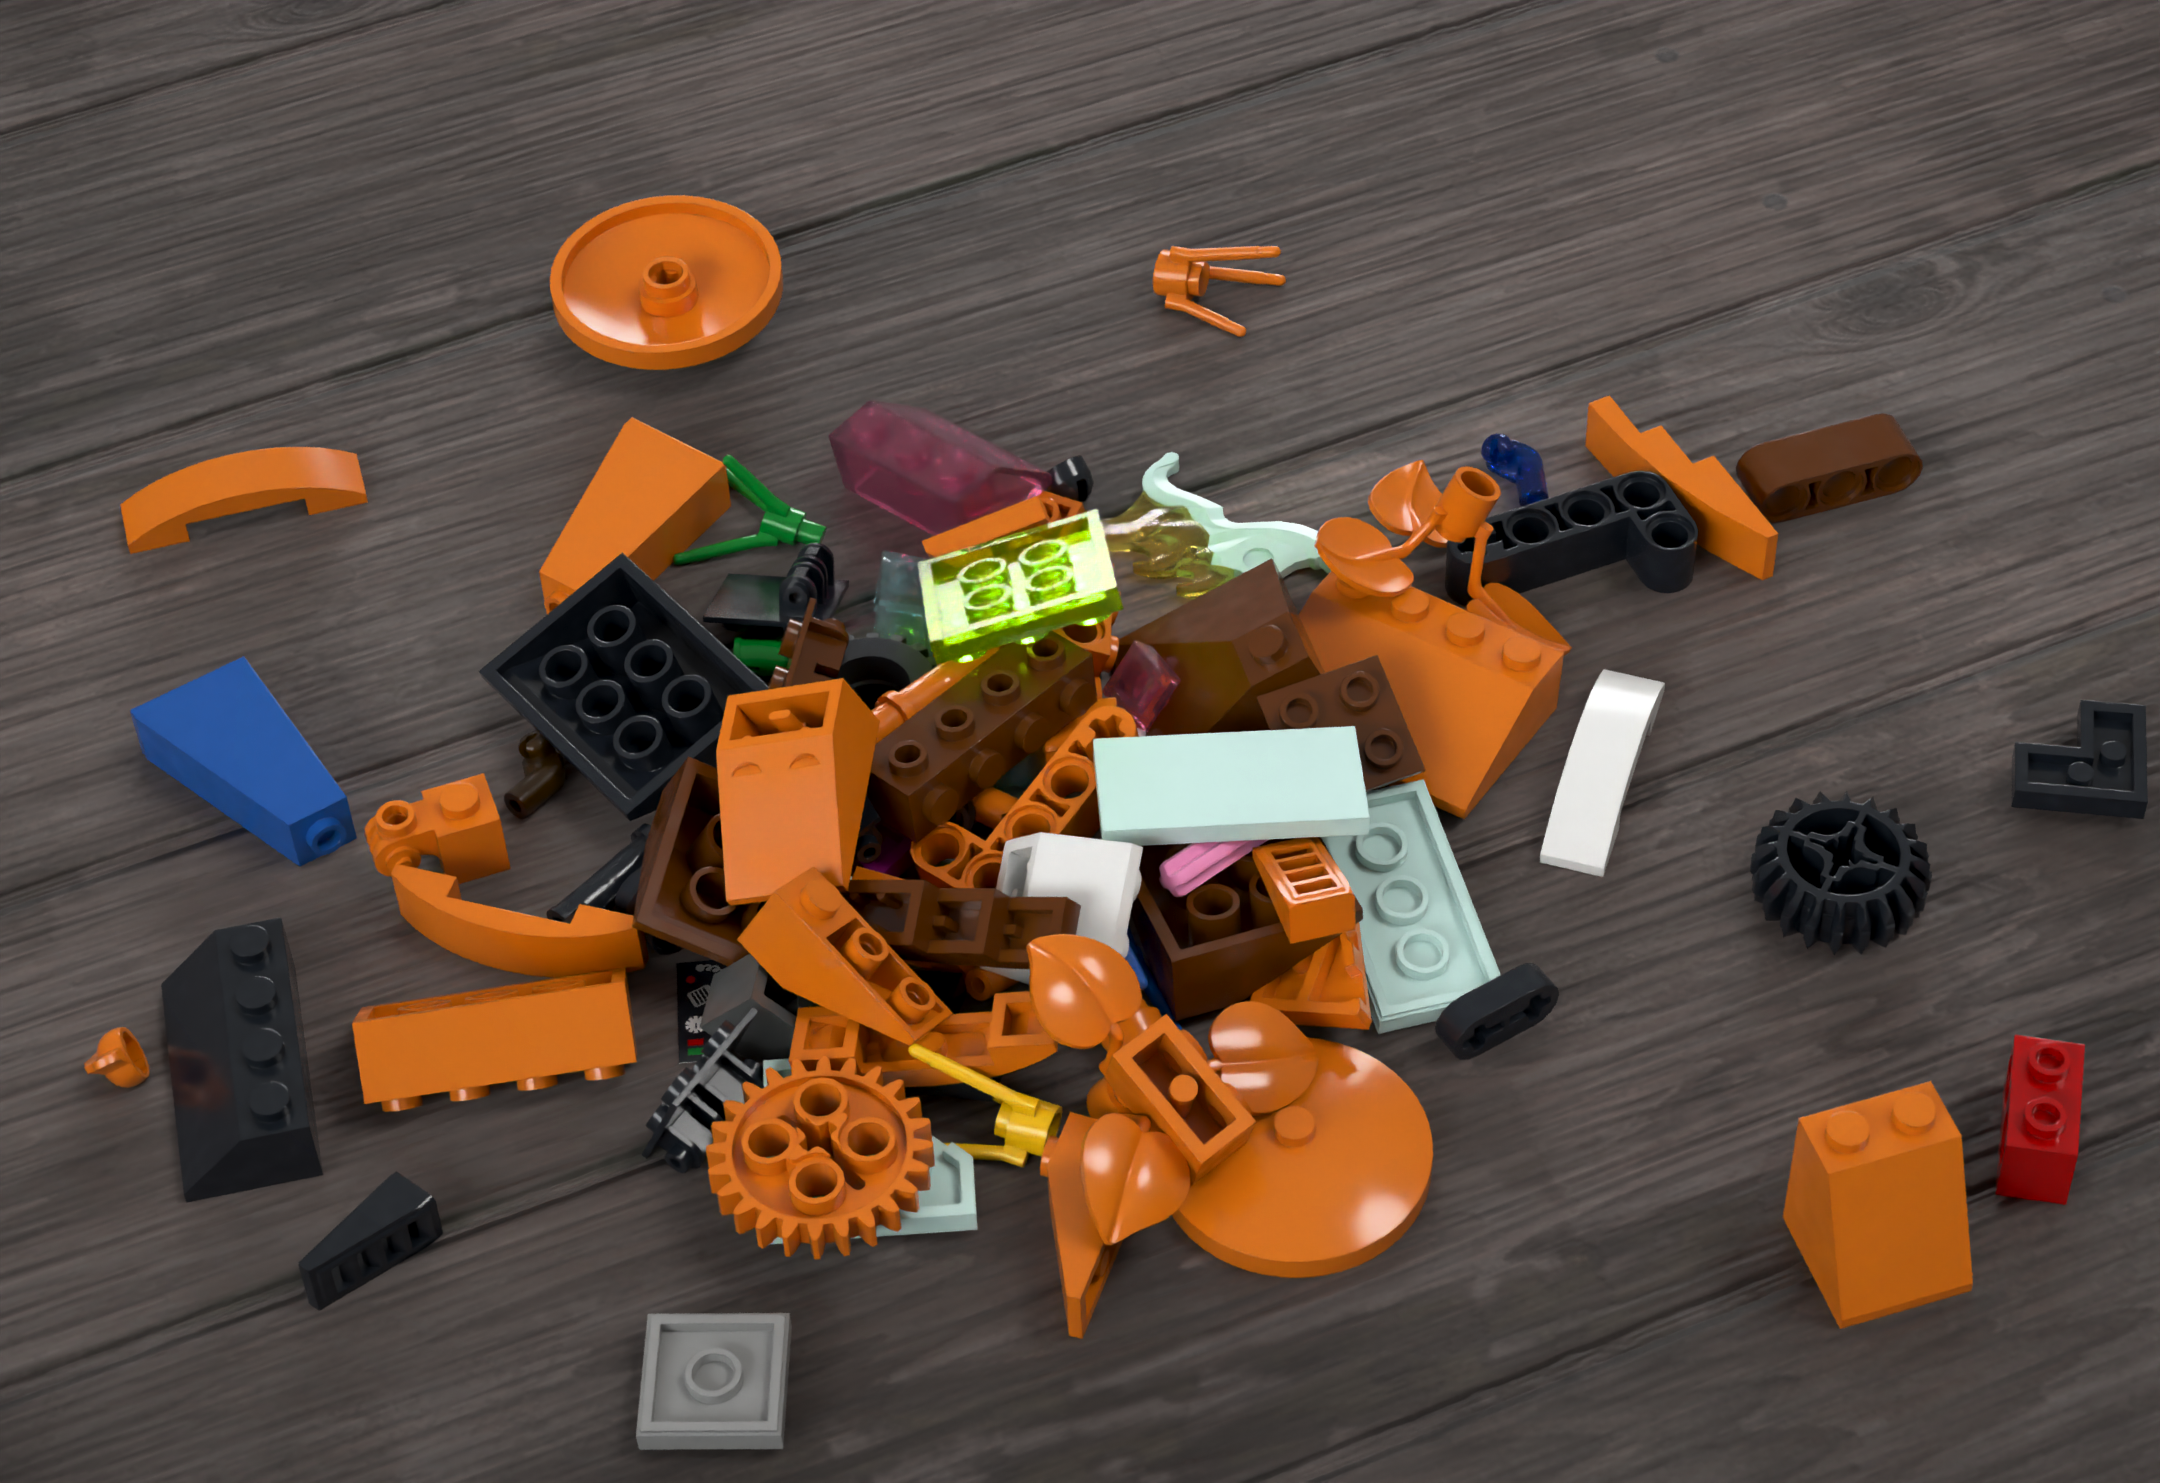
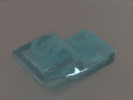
[873,550,943,657]

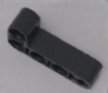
[1445,471,1698,606]

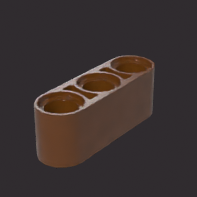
[1736,413,1923,523]

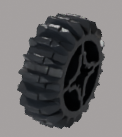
[1750,791,1932,955]

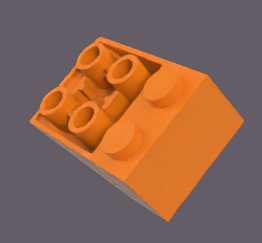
[716,678,880,906]

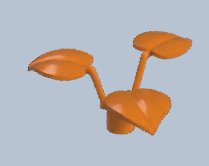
[1314,460,1573,656]
[1026,934,1318,1245]

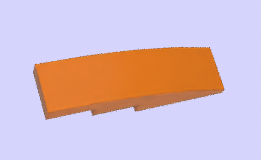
[1585,395,1778,580]

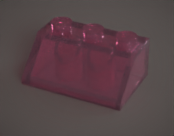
[828,400,1053,536]

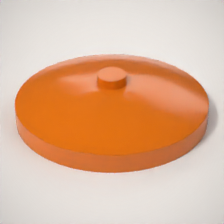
[550,195,783,370]
[1172,1037,1433,1278]

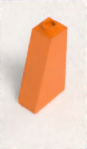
[539,417,731,614]

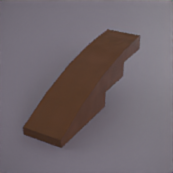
[840,880,1081,969]

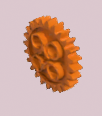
[706,1055,935,1260]

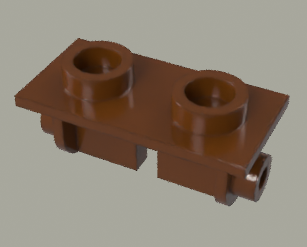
[767,597,849,690]

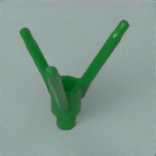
[673,455,827,565]

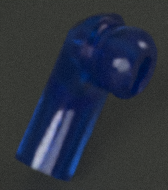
[1481,433,1549,507]

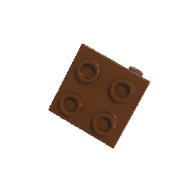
[1256,655,1425,792]

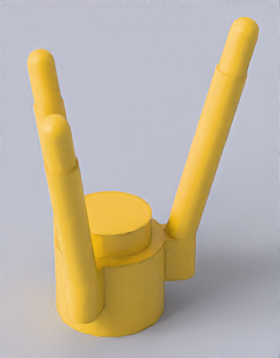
[908,1043,1062,1168]

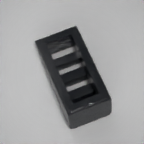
[298,1171,443,1311]

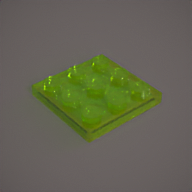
[918,509,1124,665]

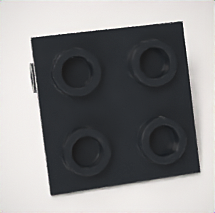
[703,543,849,631]
[642,1007,764,1173]

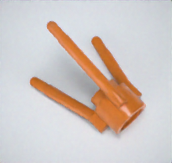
[1153,246,1286,337]

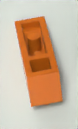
[1040,1112,1123,1339]

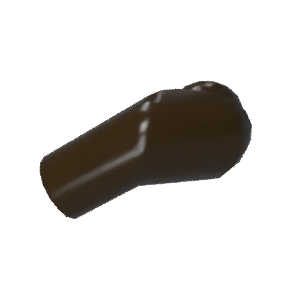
[504,730,566,819]

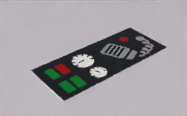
[676,960,733,1063]

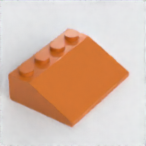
[1299,571,1564,819]

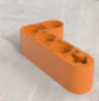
[910,706,1139,888]

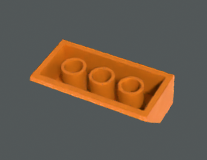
[352,967,637,1112]

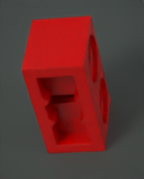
[1995,1035,2085,1205]

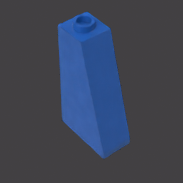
[130,656,357,867]

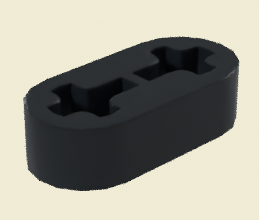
[1435,963,1559,1060]

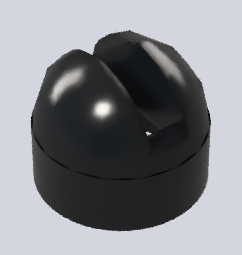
[1040,455,1094,502]

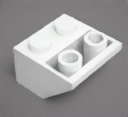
[980,832,1143,985]

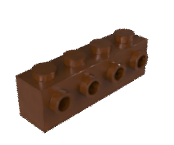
[866,622,1098,843]

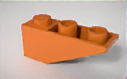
[737,866,953,1046]

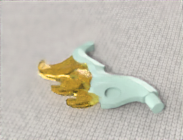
[1082,452,1331,599]

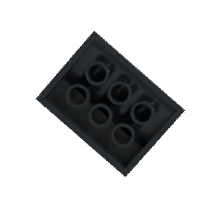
[479,552,768,821]

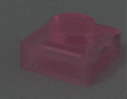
[1102,641,1181,732]

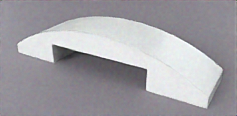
[1540,669,1665,877]

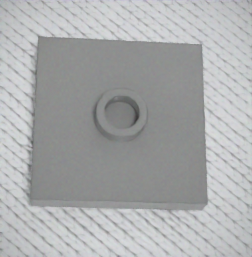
[636,1313,792,1450]

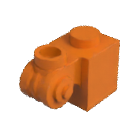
[364,773,511,884]

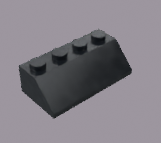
[161,917,323,1203]

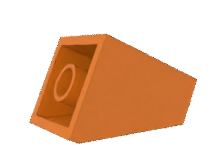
[1783,1081,1973,1329]

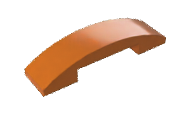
[120,447,368,554]
[391,864,649,978]
[789,991,1058,1087]

